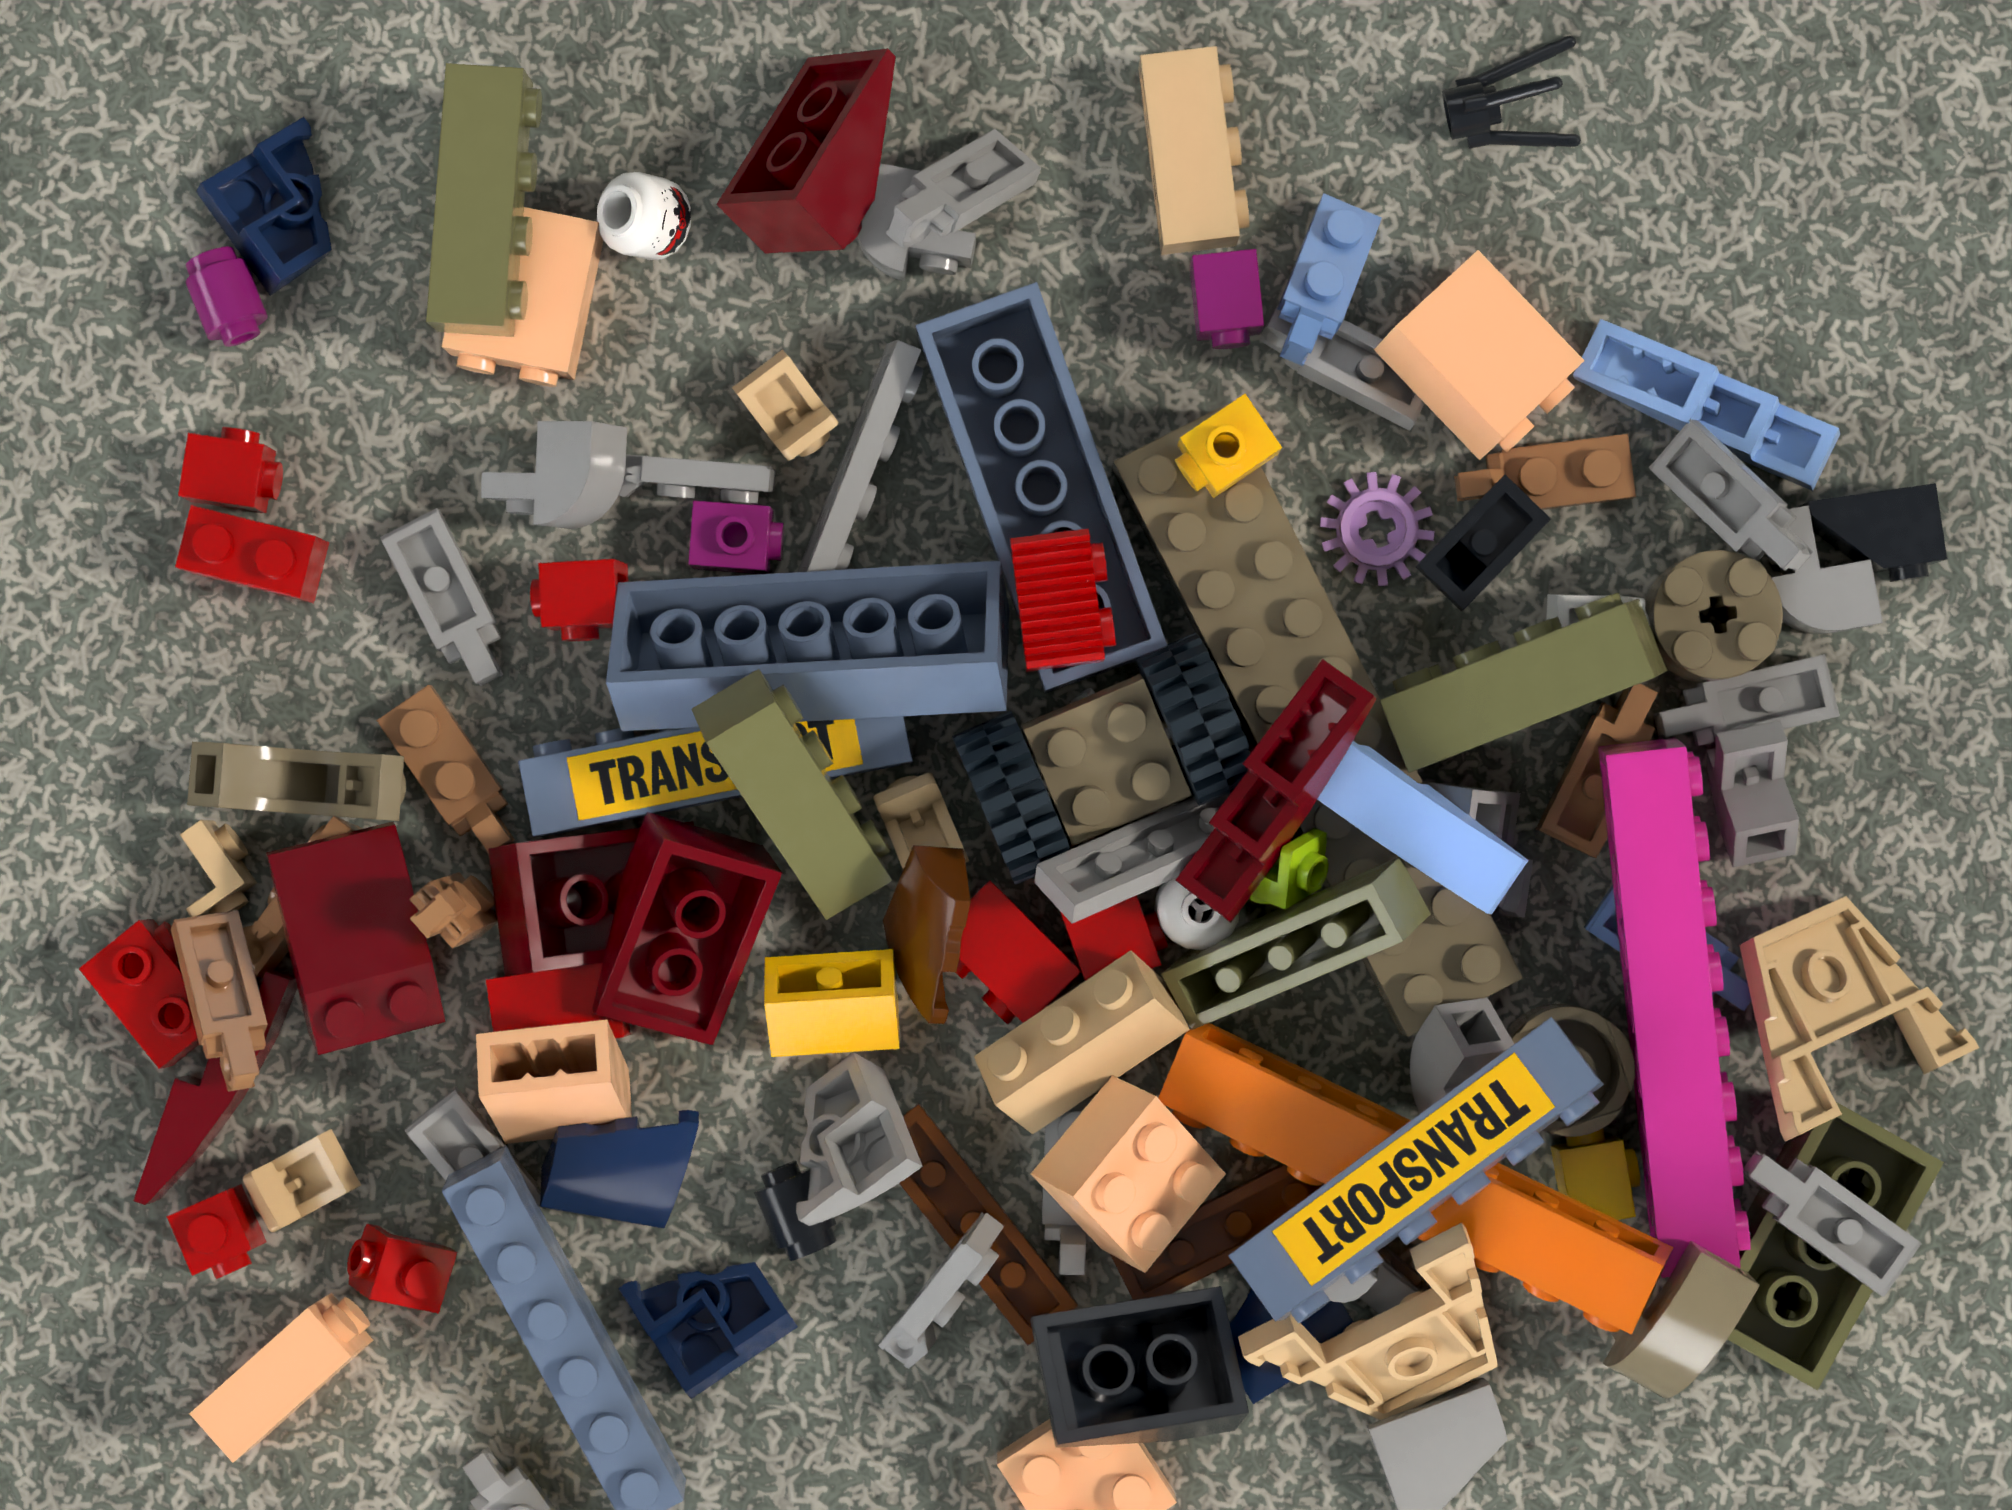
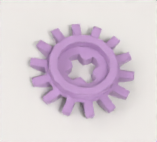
[1320,472,1435,586]

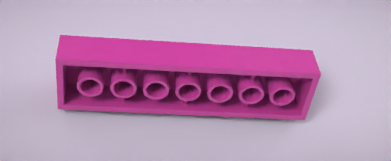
[1598,738,1751,1278]

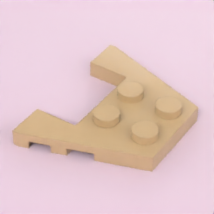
[1739,896,1979,1142]
[1238,1223,1498,1420]

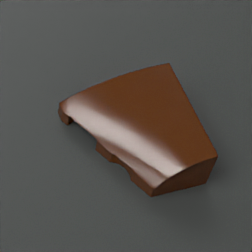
[883,845,971,1024]

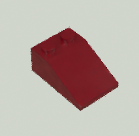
[716,48,896,253]
[592,812,782,1045]
[266,821,446,1055]
[488,821,694,976]

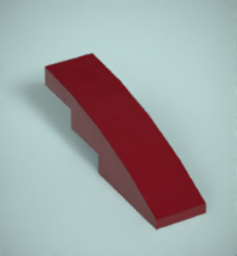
[1175,659,1377,923]
[133,970,298,1205]

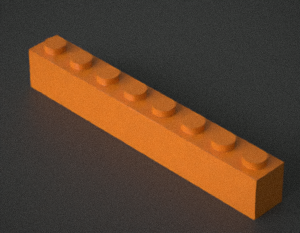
[1158,1023,1674,1335]

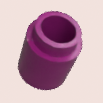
[185,246,268,347]

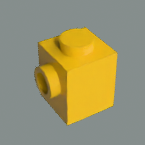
[1175,394,1282,498]
[1551,1128,1640,1220]

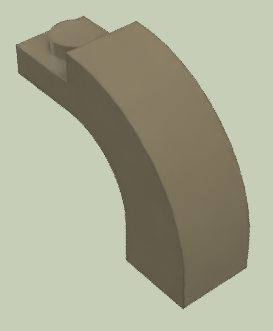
[187,741,406,821]
[1603,1241,1760,1398]

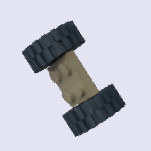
[952,632,1251,885]

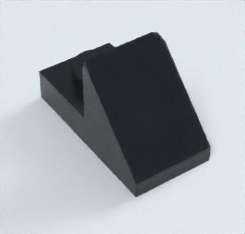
[1416,475,1551,612]

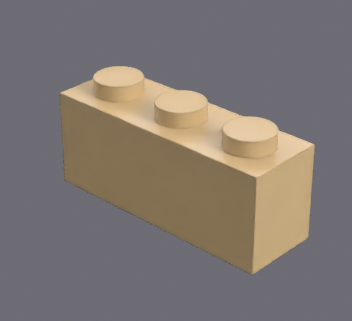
[1138,46,1249,255]
[974,950,1190,1134]

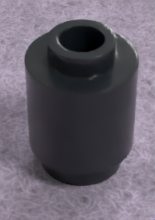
[754,1160,837,1261]

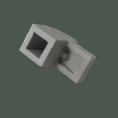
[856,163,976,281]
[481,421,627,529]
[1767,505,1883,634]
[1707,720,1799,867]
[1410,997,1514,1113]

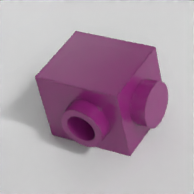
[1189,249,1264,349]
[688,501,784,574]

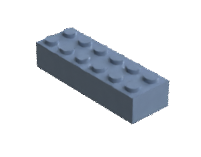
[915,282,1167,694]
[606,561,1010,731]

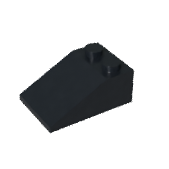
[1030,1286,1249,1448]

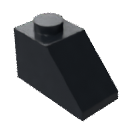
[1797,483,1947,582]

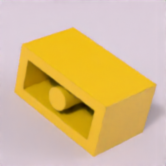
[764,949,900,1057]

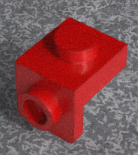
[347,1224,458,1314]

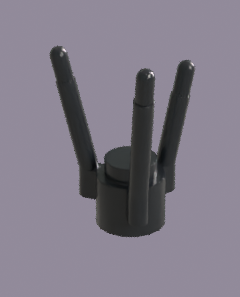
[1442,36,1581,149]

